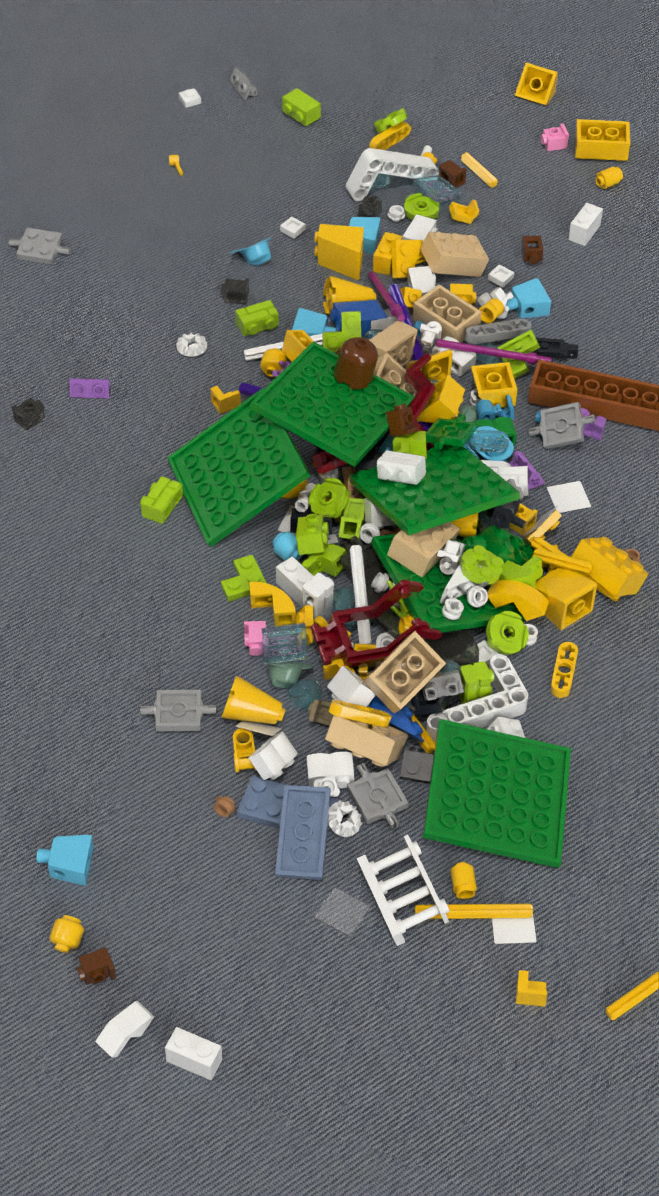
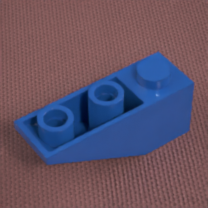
[369,695,425,743]

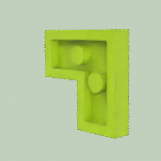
[322,311,361,352]
[497,329,540,379]
[221,554,267,602]

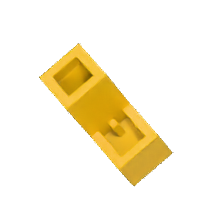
[487,580,549,621]
[249,582,296,627]

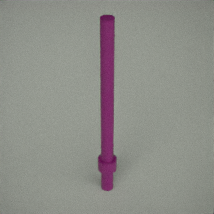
[368,271,405,322]
[436,339,552,365]

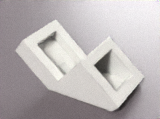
[95,1001,154,1058]

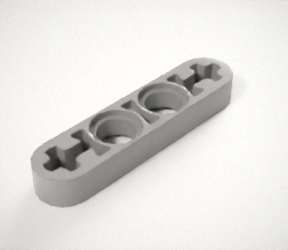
[464,319,532,344]

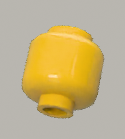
[260,348,287,377]
[49,915,84,953]

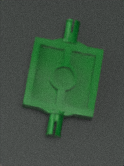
[426,414,476,450]

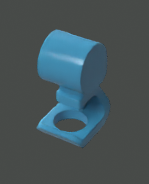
[476,395,514,420]

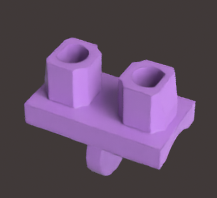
[581,408,606,441]

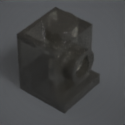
[358,196,382,217]
[221,278,249,305]
[12,398,45,431]

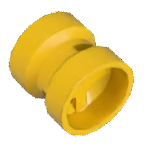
[479,298,504,323]

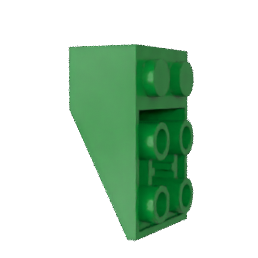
[480,525,544,580]

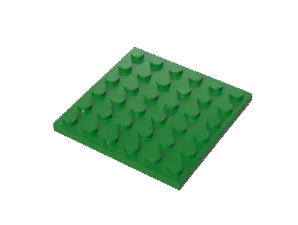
[249,342,415,467]
[167,388,311,547]
[349,445,520,535]
[371,524,525,633]
[422,719,571,868]

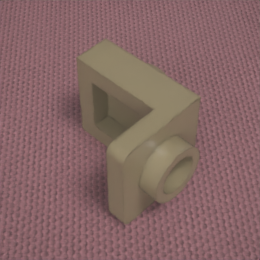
[308,699,333,726]

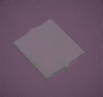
[314,888,370,938]

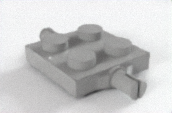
[9,228,71,264]
[528,402,596,449]
[140,690,217,731]
[347,763,409,829]

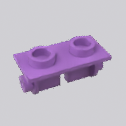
[69,378,110,398]
[507,451,545,490]

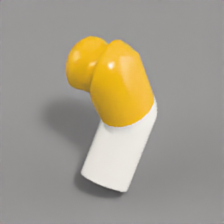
[421,145,437,164]

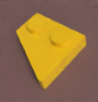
[391,240,423,278]
[523,510,562,545]

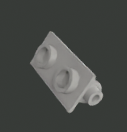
[230,67,258,100]

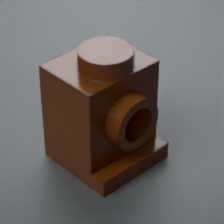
[438,160,467,190]
[521,235,544,264]
[386,404,419,436]
[76,947,116,985]

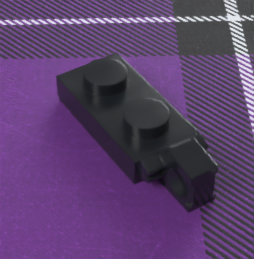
[532,338,578,359]

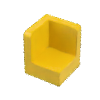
[210,386,241,414]
[516,970,547,1007]

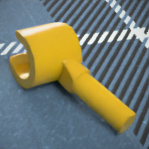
[169,155,184,176]

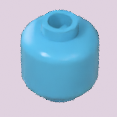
[272,531,302,561]

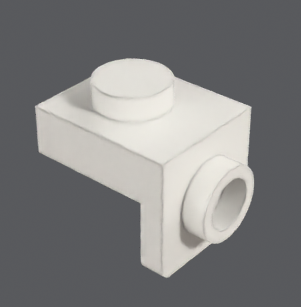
[487,716,525,738]

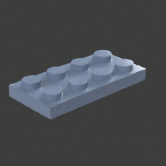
[237,776,339,834]
[275,785,331,880]

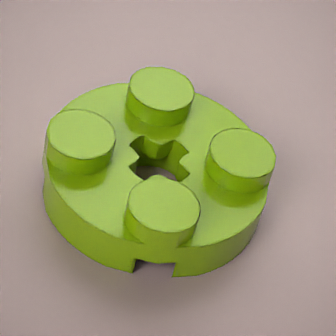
[373,108,408,133]
[404,193,439,220]
[308,478,350,518]
[459,545,504,585]
[486,611,529,655]

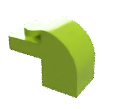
[393,431,427,459]
[339,497,365,540]
[302,543,348,577]
[498,556,543,589]

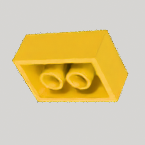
[575,119,630,161]
[571,537,649,597]

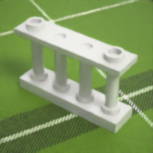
[357,835,450,946]

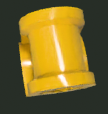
[233,728,256,773]

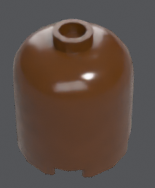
[334,337,378,389]

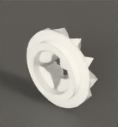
[176,333,207,357]
[328,800,362,837]

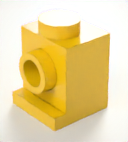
[450,284,476,305]
[508,503,538,536]

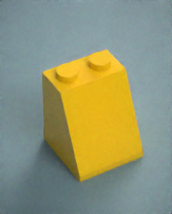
[314,224,364,280]
[535,567,597,631]

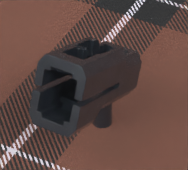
[486,499,527,529]

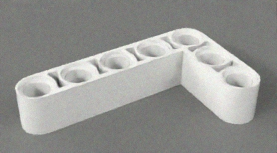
[346,148,439,201]
[426,654,528,742]

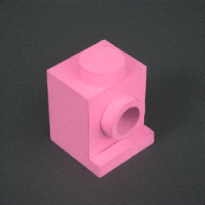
[541,124,569,151]
[244,621,267,656]

